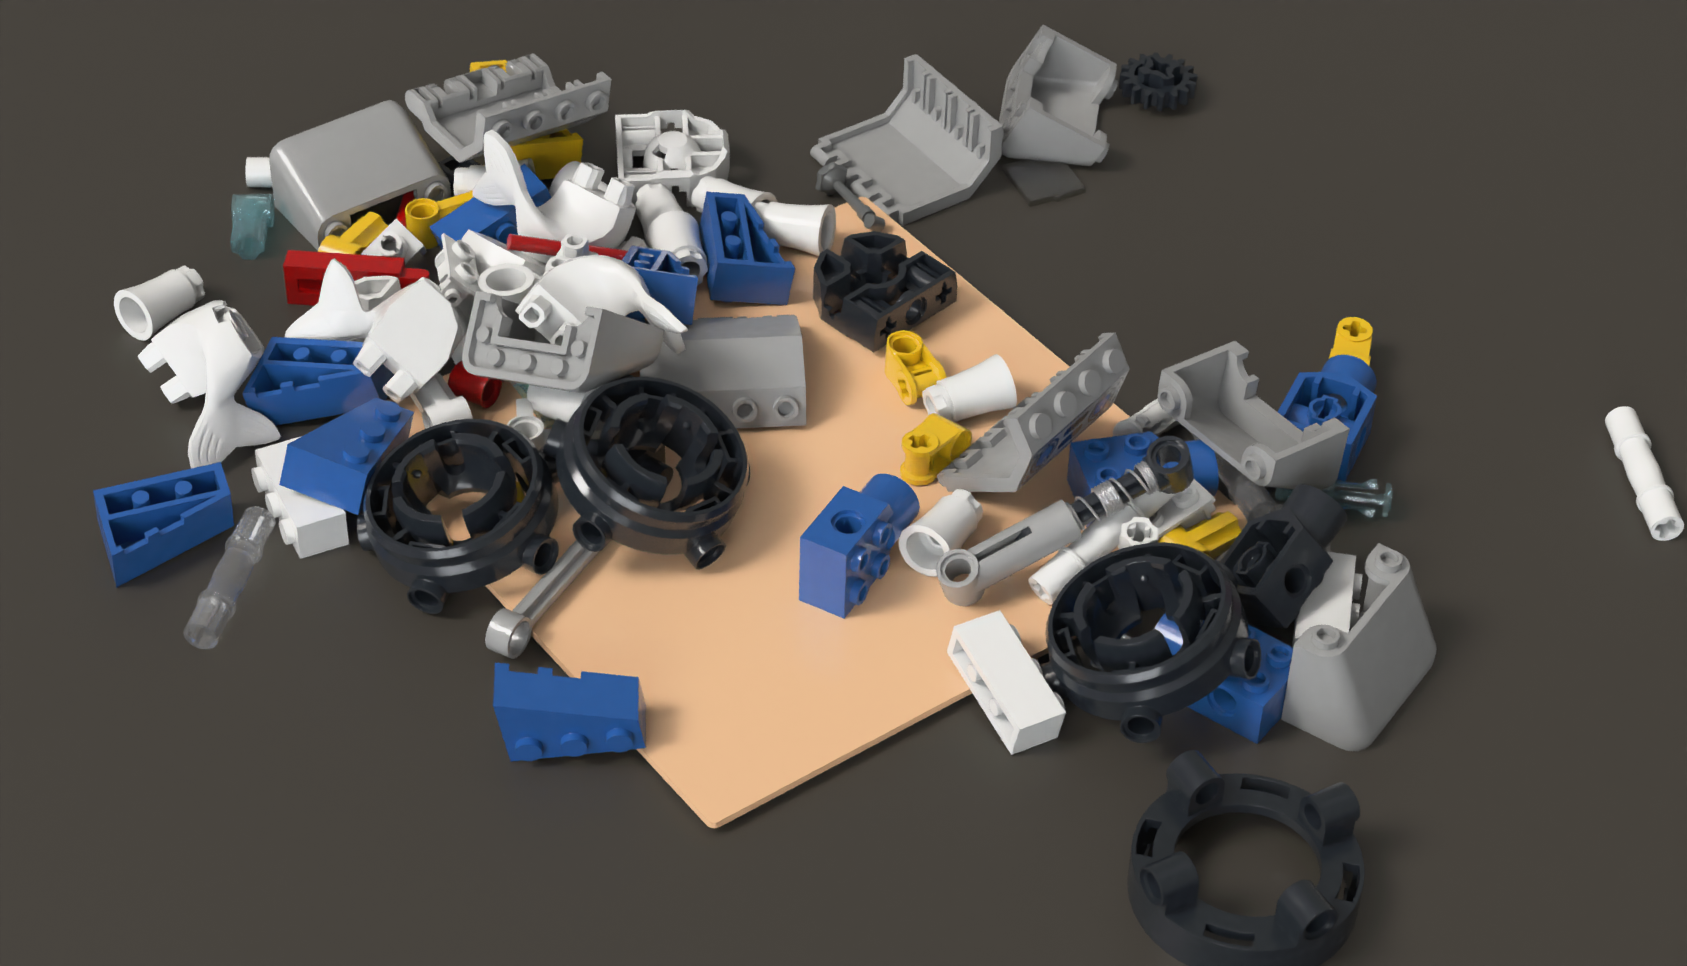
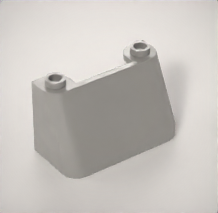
[999,25,1118,166]
[269,100,451,251]
[462,291,665,393]
[1157,341,1350,490]
[1281,543,1437,751]

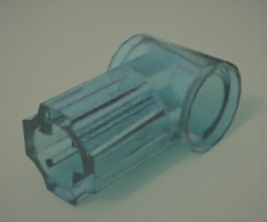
[230,194,275,260]

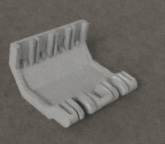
[405,54,611,163]
[640,315,806,428]

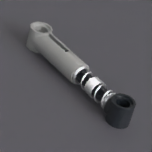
[936,436,1194,606]

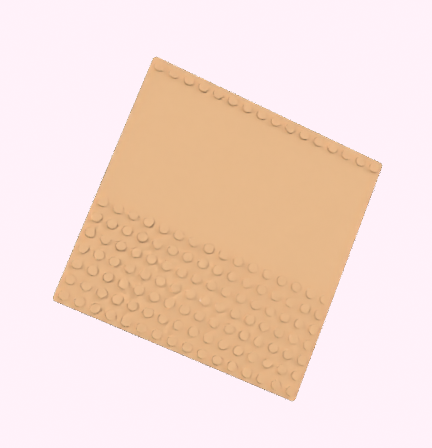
[387,197,1252,828]

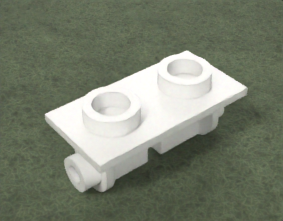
[435,233,481,307]
[1149,479,1216,539]

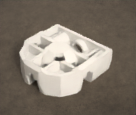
[615,110,730,207]

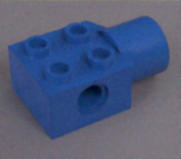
[1278,355,1377,482]
[1067,431,1219,527]
[799,473,920,619]
[1154,613,1293,744]

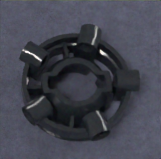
[541,377,750,569]
[357,419,559,614]
[1040,542,1261,743]

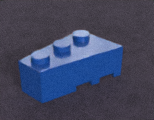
[430,163,552,250]
[699,191,795,305]
[622,245,698,325]
[242,337,394,425]
[279,397,414,515]
[93,462,234,587]
[493,662,646,762]

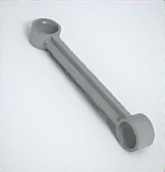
[485,540,599,659]

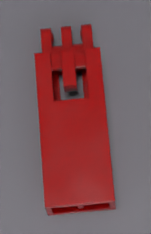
[283,250,430,306]

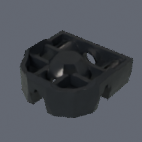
[813,231,957,352]

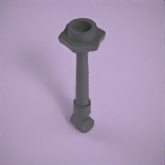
[816,161,885,232]

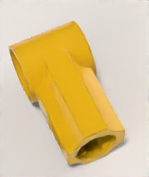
[405,191,473,249]
[318,211,389,255]
[1157,511,1242,558]

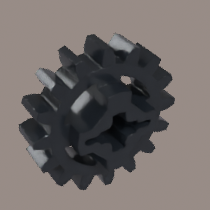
[1119,52,1198,111]

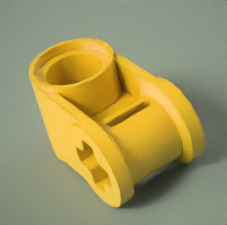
[1329,317,1373,365]
[885,330,947,406]
[900,413,972,486]

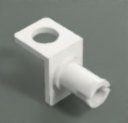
[361,219,427,265]

